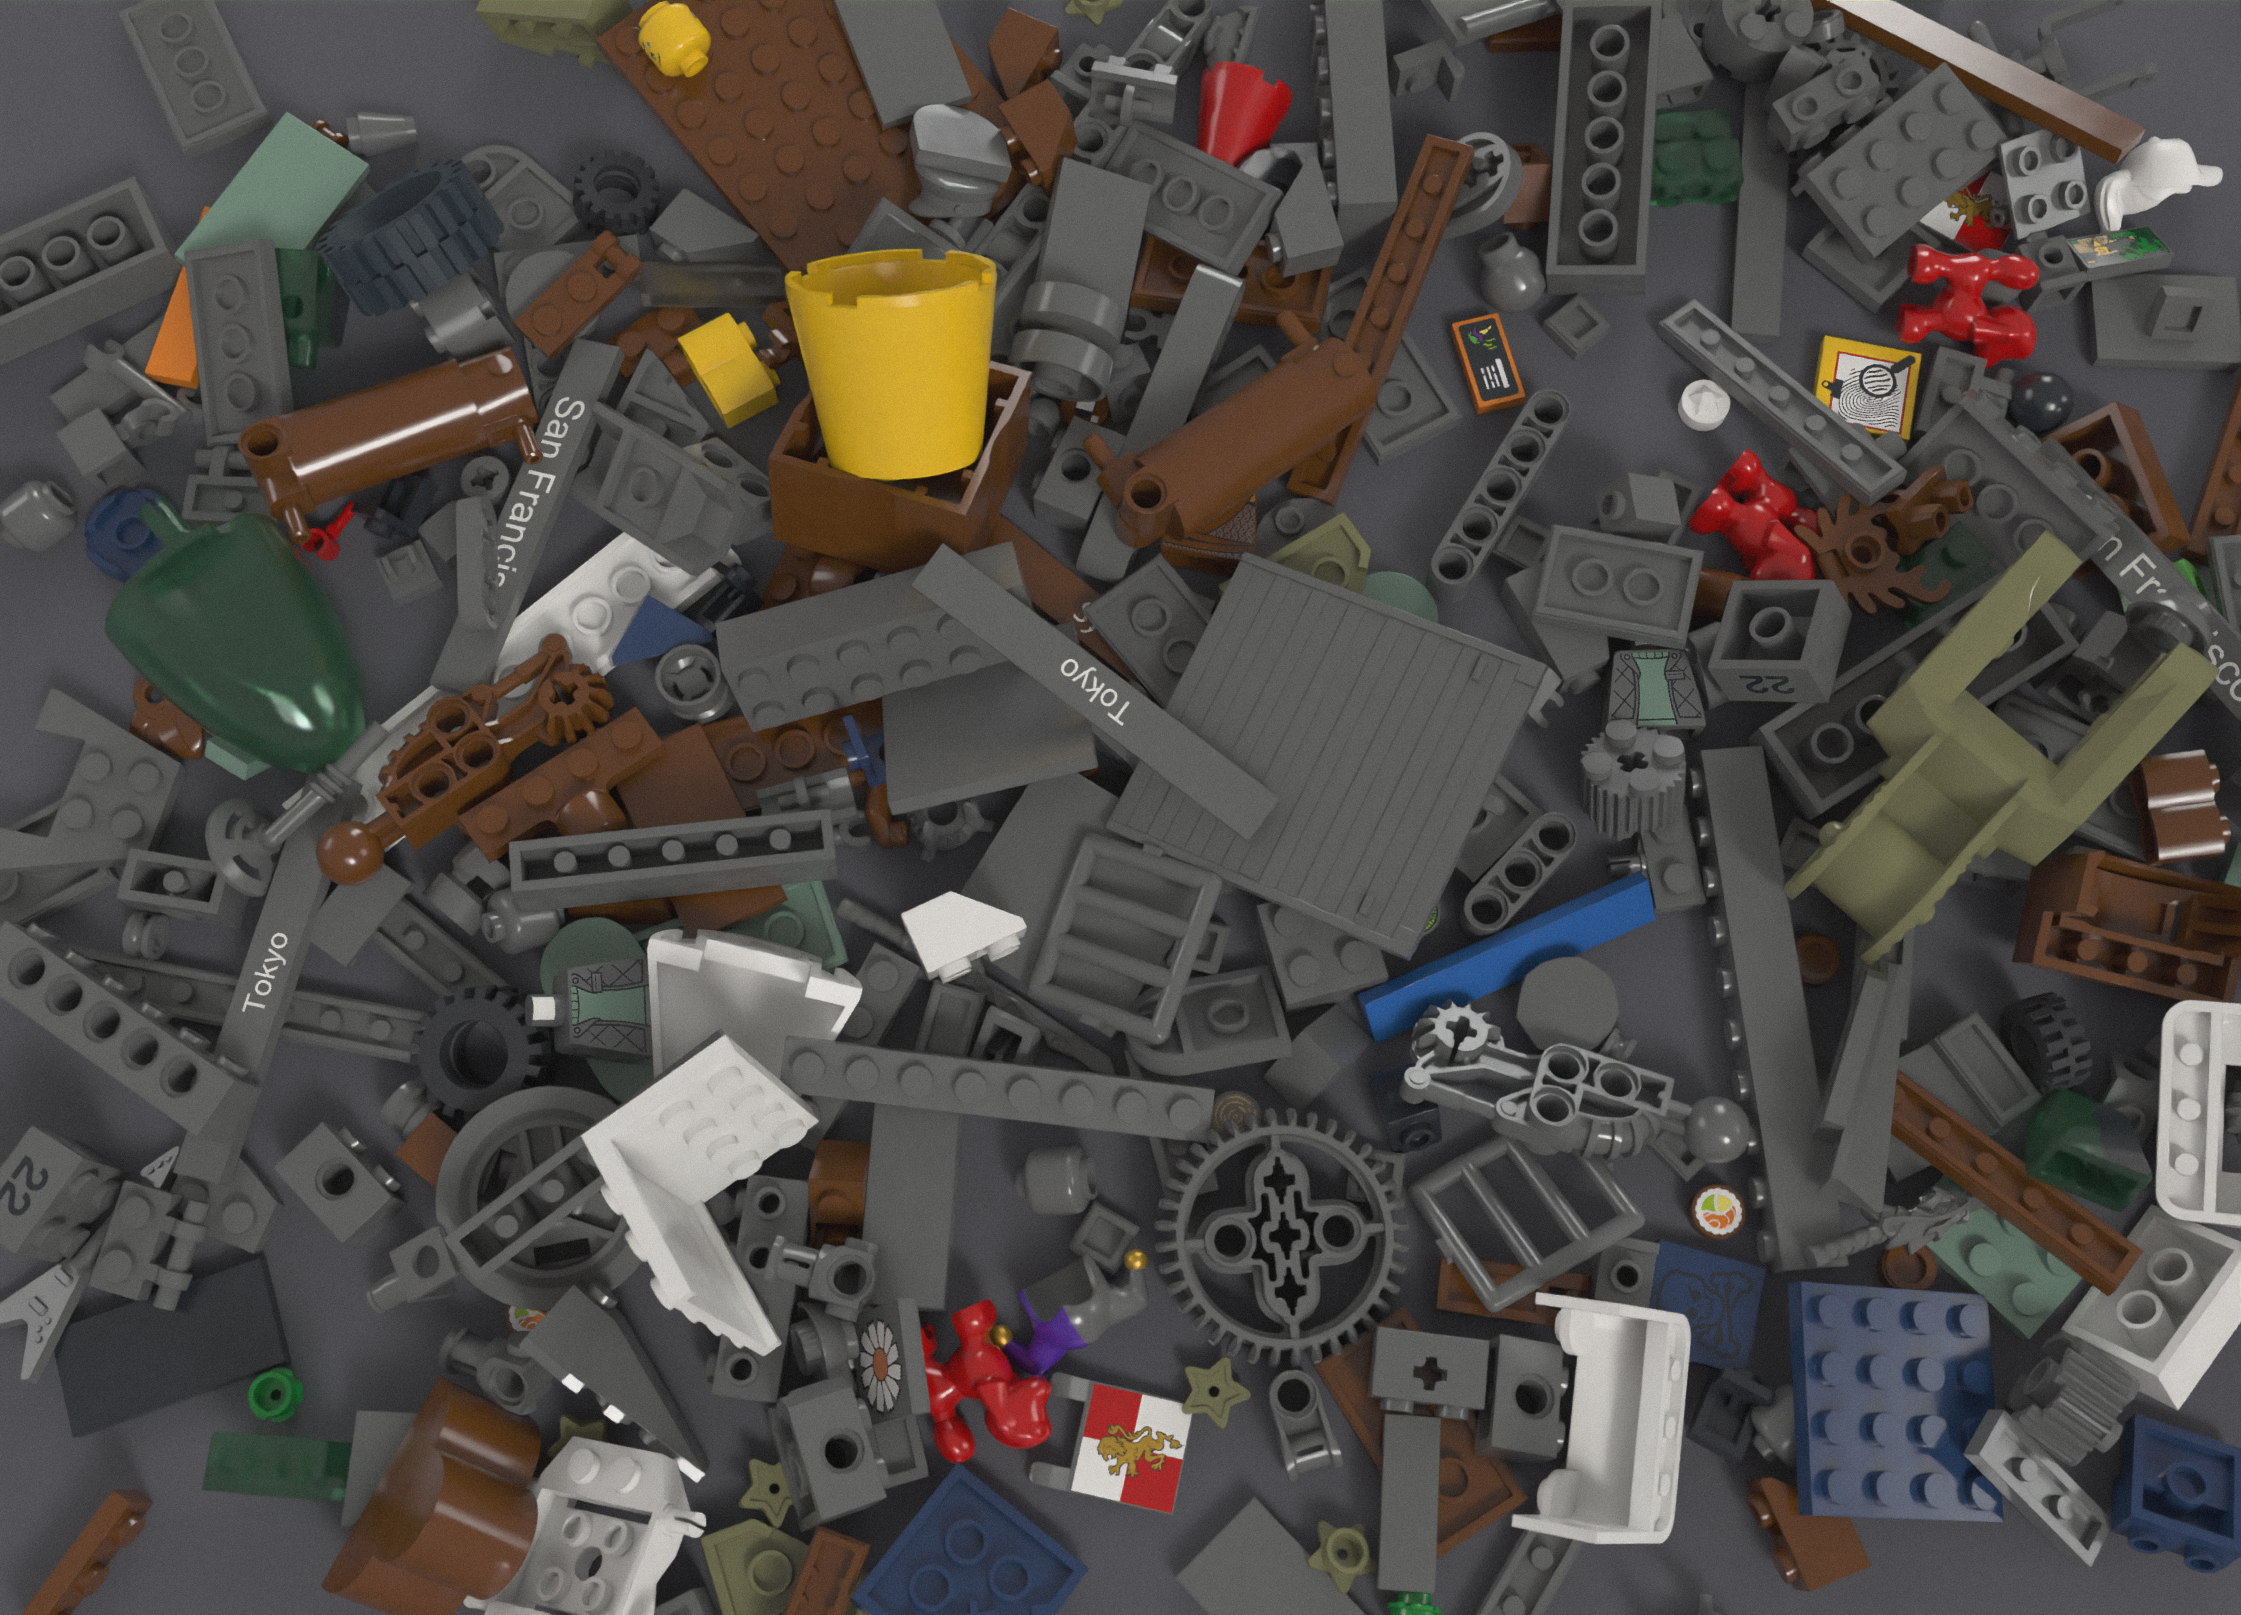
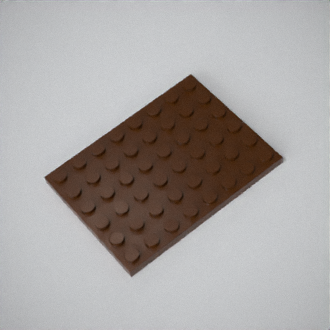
[596,0,1028,276]

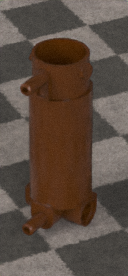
[1082,309,1377,548]
[238,347,543,544]

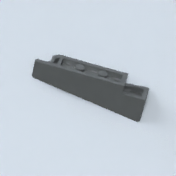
[1811,958,1907,1214]

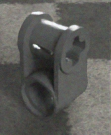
[1266,1370,1343,1483]

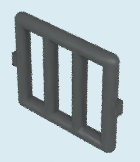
[1026,832,1223,1044]
[1408,1119,1645,1312]

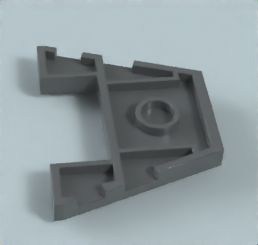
[0,688,187,876]

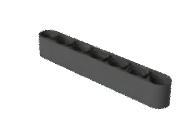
[1076,264,1246,585]

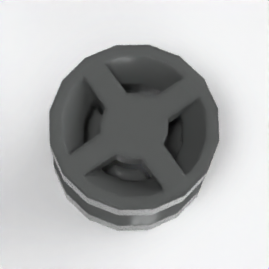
[460,456,515,516]
[380,1080,448,1141]

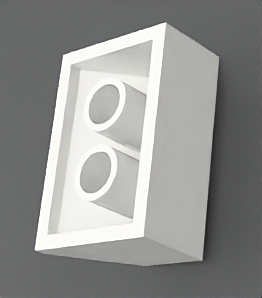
[2061,1204,2241,1410]

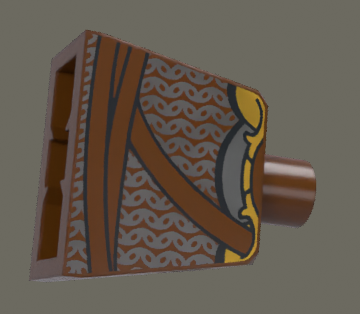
[1161,492,1257,578]

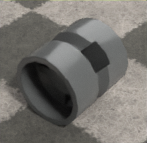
[655,644,734,727]
[422,839,511,937]

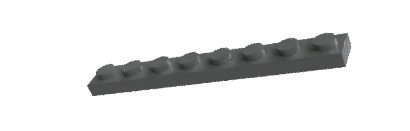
[780,1035,1215,1143]

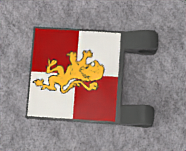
[1916,170,2013,254]
[1028,1372,1194,1516]

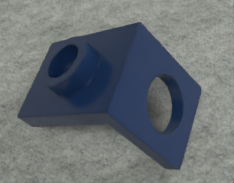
[841,714,886,789]

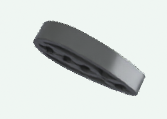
[1396,132,1523,240]

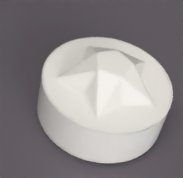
[1678,380,1730,431]

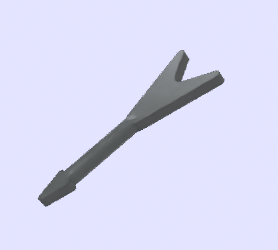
[0,1146,181,1384]

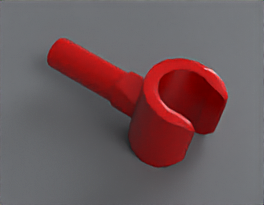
[300,501,355,561]

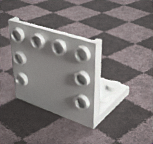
[581,1034,819,1356]

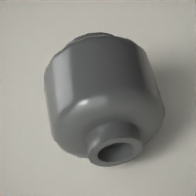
[0,480,78,553]
[481,887,565,955]
[1016,1144,1099,1216]
[1750,1383,1797,1468]

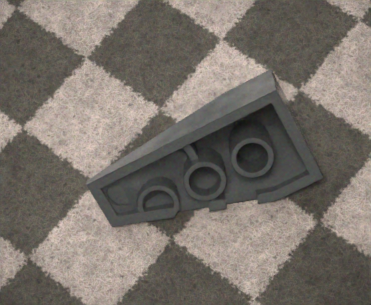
[518,1278,710,1483]

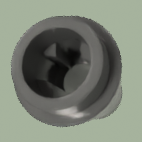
[346,111,419,159]

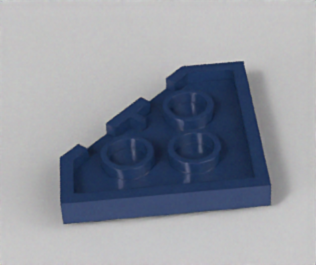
[850,1462,1089,1615]

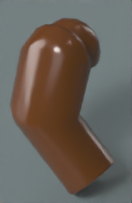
[864,782,910,850]

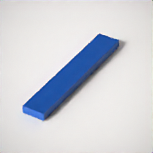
[1358,871,1656,1043]

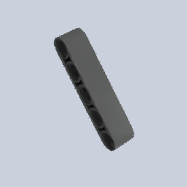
[1426,388,1571,604]

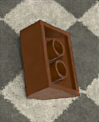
[2039,401,2192,580]

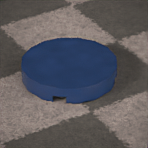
[84,488,187,583]

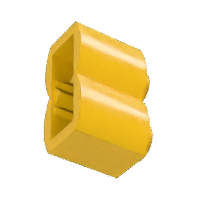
[677,312,781,429]

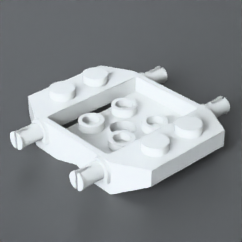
[463,1436,706,1615]

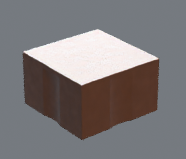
[768,360,1032,574]

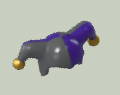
[990,1249,1149,1376]

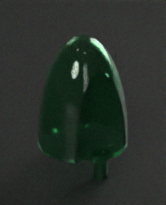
[104,497,367,773]

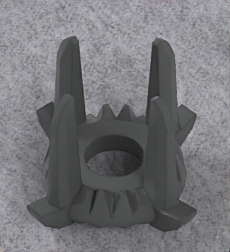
[907,796,996,863]

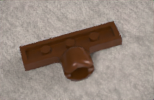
[756,543,874,612]
[458,707,666,864]

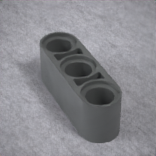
[1457,812,1578,942]

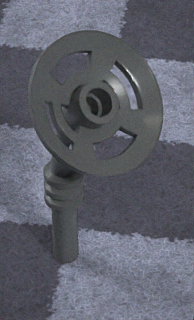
[205,720,390,897]

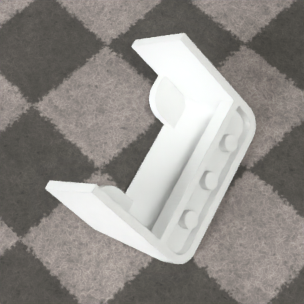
[2154,1000,2241,1228]
[1512,1292,1691,1544]

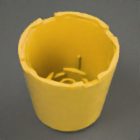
[785,249,997,481]

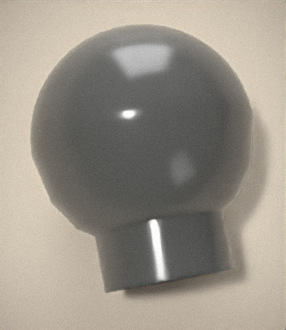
[1478,232,1546,313]

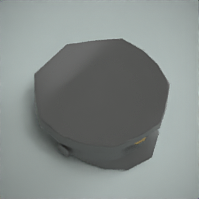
[1515,957,1619,1052]

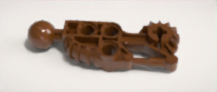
[315,634,615,887]

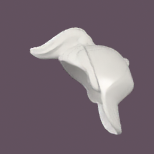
[2094,137,2223,233]

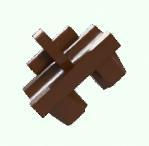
[1880,466,1973,555]

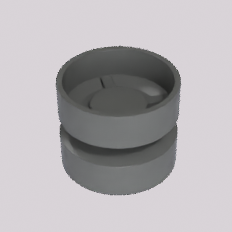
[1007,281,1127,402]

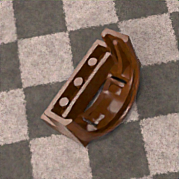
[2012,845,2241,1003]

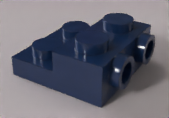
[2111,1413,2241,1573]

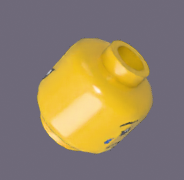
[638,1,711,77]

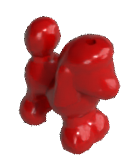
[1895,244,2039,370]
[1686,449,1821,581]
[920,1298,1052,1463]

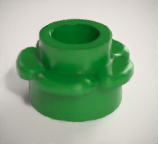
[248,1367,304,1423]
[1387,1591,1442,1615]

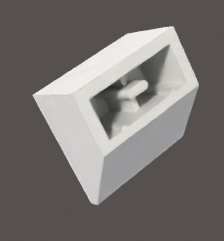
[901,891,1027,984]

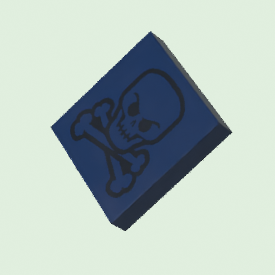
[1649,1239,1767,1371]

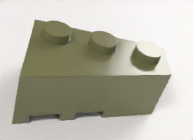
[475,0,634,77]

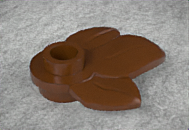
[130,670,230,760]

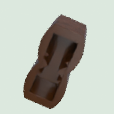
[2128,750,2230,866]

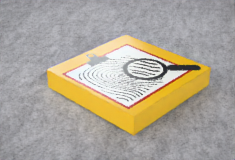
[1813,335,1922,445]

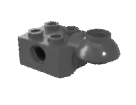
[2035,587,2211,726]
[768,1302,889,1532]

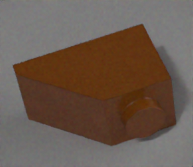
[1493,143,1553,230]

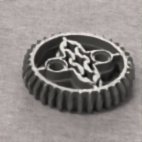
[1155,1108,1410,1367]

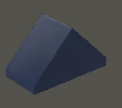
[608,595,713,667]

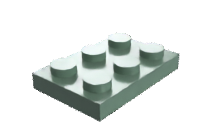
[1909,1172,2082,1340]

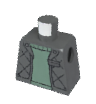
[1599,640,1706,742]
[525,956,653,1064]

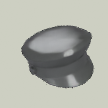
[908,164,1000,218]

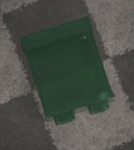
[201,1431,353,1501]

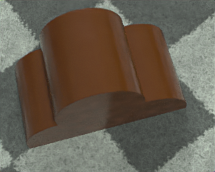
[321,1376,541,1615]

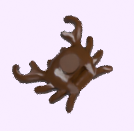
[1793,486,1951,616]

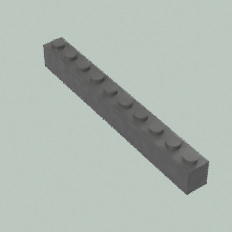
[1685,745,1849,1276]

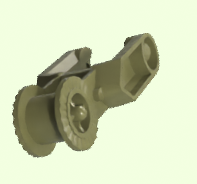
[1781,529,2220,966]

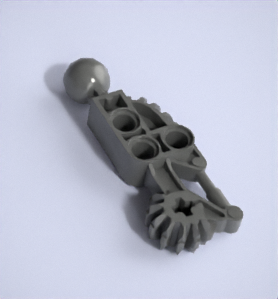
[1400,998,1751,1165]

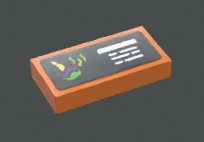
[1450,313,1526,415]

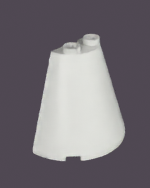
[647,929,863,1097]

